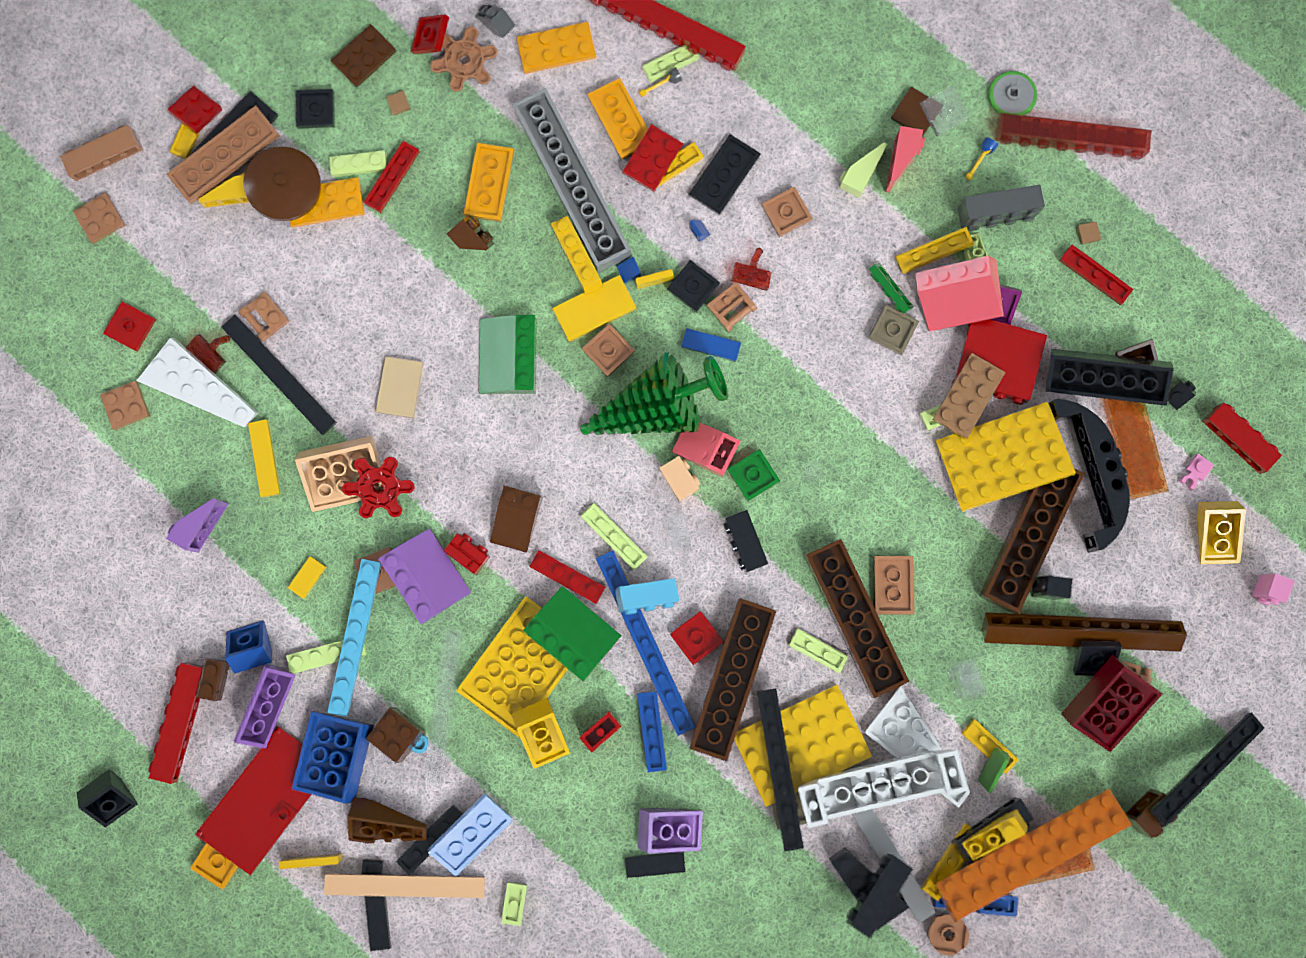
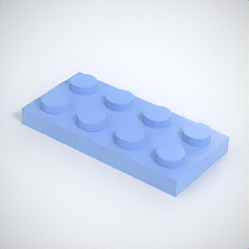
[427,793,513,876]

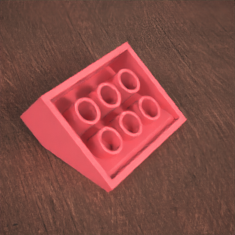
[915,255,1004,332]

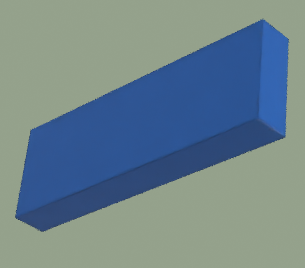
[681,328,741,362]

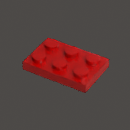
[622,124,683,193]

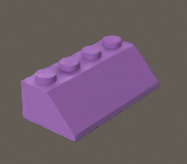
[233,664,296,749]

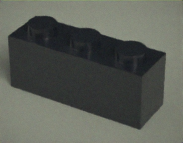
[723,510,768,573]
[1030,575,1073,600]

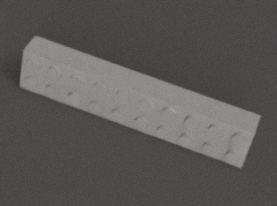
[512,88,631,273]

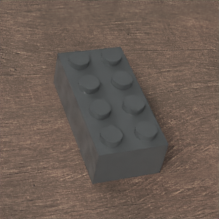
[957,184,1045,232]

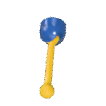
[966,137,998,180]

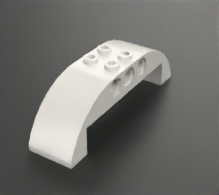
[798,749,968,828]

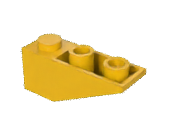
[962,809,1028,861]

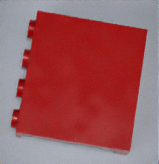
[952,319,1047,405]

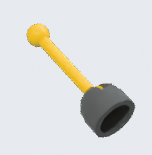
[639,67,682,97]

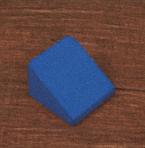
[689,220,710,242]
[617,257,641,283]

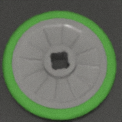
[989,71,1037,118]

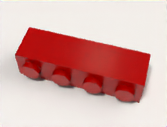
[1202,402,1282,474]

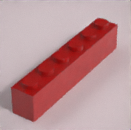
[148,662,203,784]

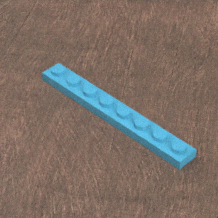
[327,559,382,717]

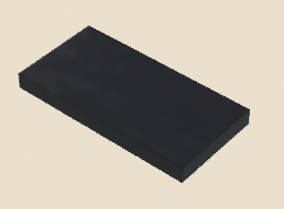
[689,134,761,215]

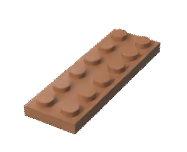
[166,106,280,204]

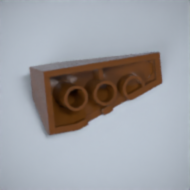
[347,797,427,844]

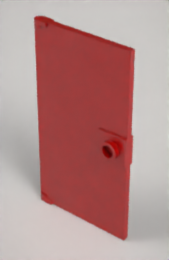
[195,726,311,876]

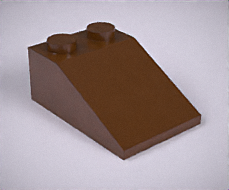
[490,485,543,553]

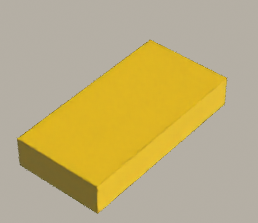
[169,124,201,159]
[635,269,674,290]
[288,556,327,599]

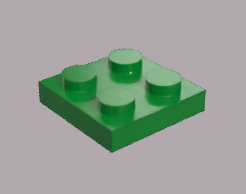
[727,449,780,502]

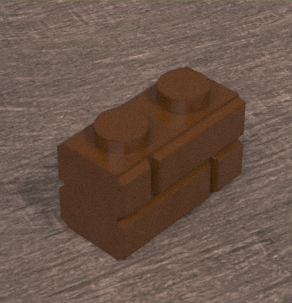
[196,658,230,701]

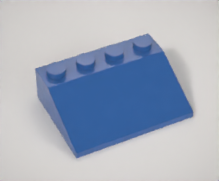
[292,711,374,804]

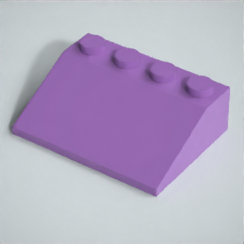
[379,528,471,625]

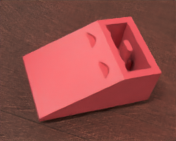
[672,423,741,478]

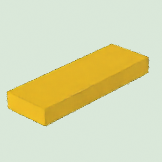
[658,142,704,187]
[961,719,1019,774]
[278,853,342,869]

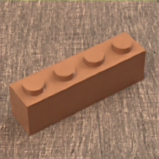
[60,125,143,181]

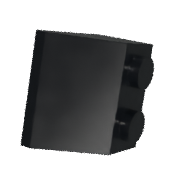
[76,769,138,828]

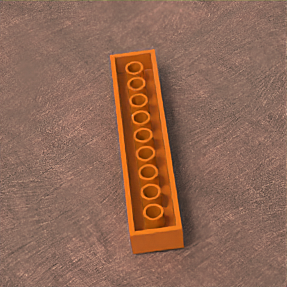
[934,789,1132,923]

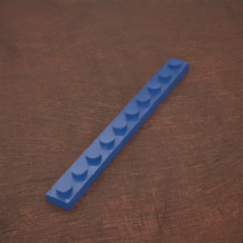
[596,551,695,736]

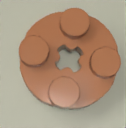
[928,913,969,956]

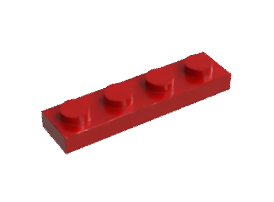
[363,141,420,214]
[1059,244,1134,306]
[529,550,606,604]

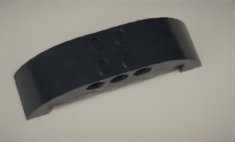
[1049,399,1130,553]

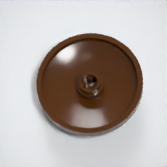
[244,146,321,221]

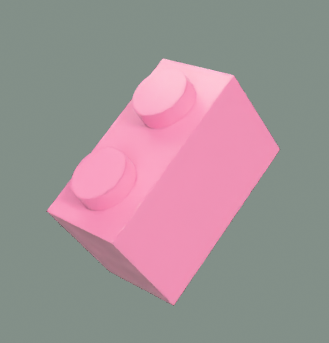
[1252,573,1294,606]

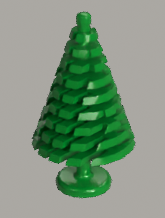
[580,352,728,435]

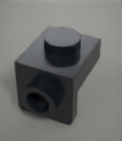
[1168,379,1196,410]

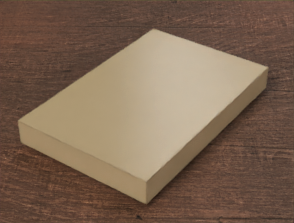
[376,356,424,418]

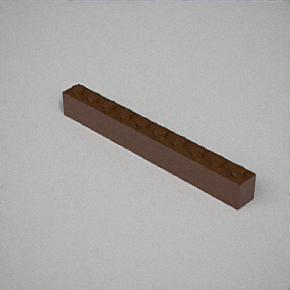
[982,612,1187,652]

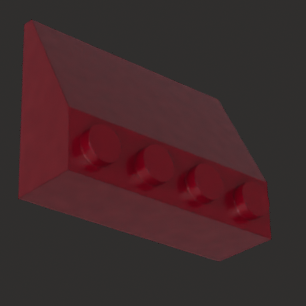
[1061,655,1163,753]

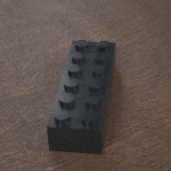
[1046,349,1174,406]

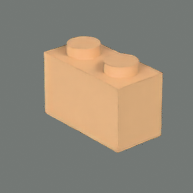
[659,456,700,502]

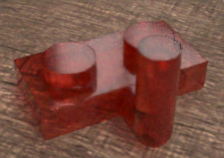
[731,248,772,291]
[186,334,230,374]

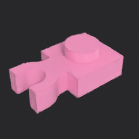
[1179,454,1214,490]

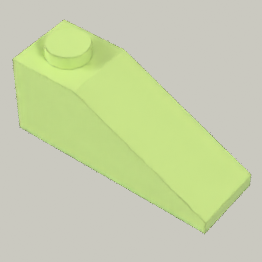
[839,142,887,198]

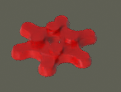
[342,456,415,518]

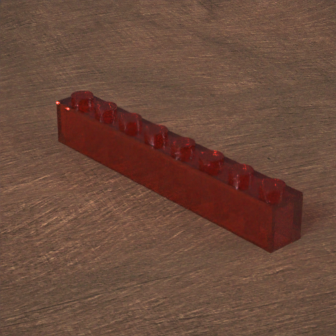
[995,113,1152,160]

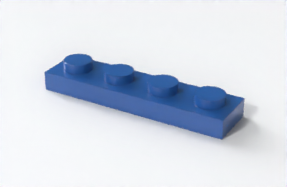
[637,691,667,773]

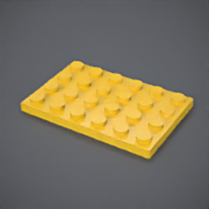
[936,402,1076,512]
[456,596,568,737]
[734,684,872,807]

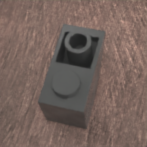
[475,3,516,38]

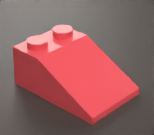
[885,126,925,193]

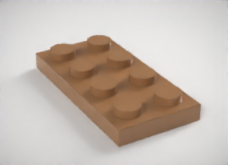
[932,353,1005,439]

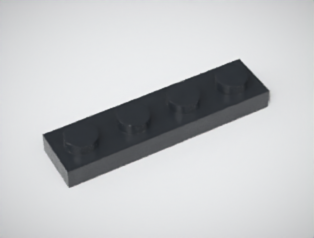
[396,804,463,875]

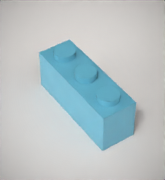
[615,578,680,615]

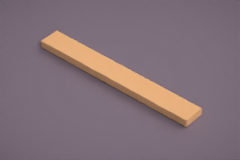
[324,873,485,898]

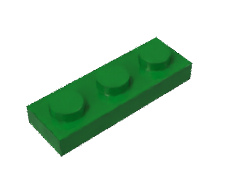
[869,263,914,314]

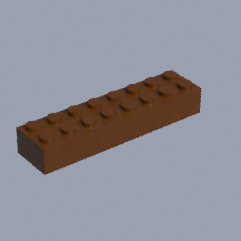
[979,468,1085,614]
[804,539,910,698]
[689,598,777,762]

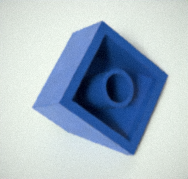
[225,620,272,674]

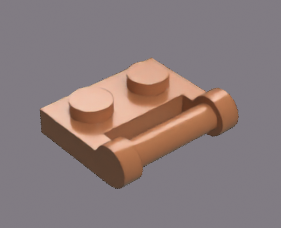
[707,282,757,332]
[238,292,289,342]

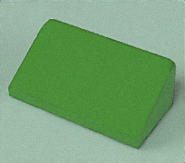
[978,747,1009,793]

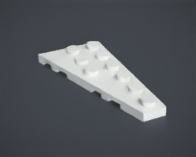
[137,338,259,427]
[864,686,970,808]

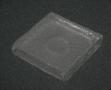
[920,85,969,137]

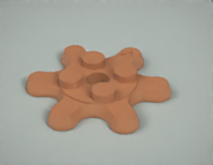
[430,27,498,92]

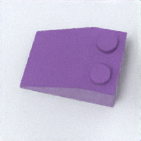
[166,498,229,553]
[637,808,703,853]

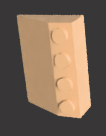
[295,435,384,512]

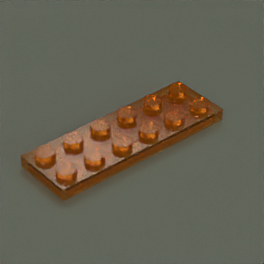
[1102,398,1169,500]

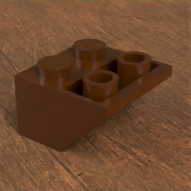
[447,215,495,251]

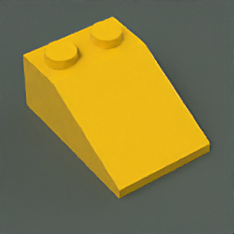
[1197,501,1246,564]
[511,698,570,769]

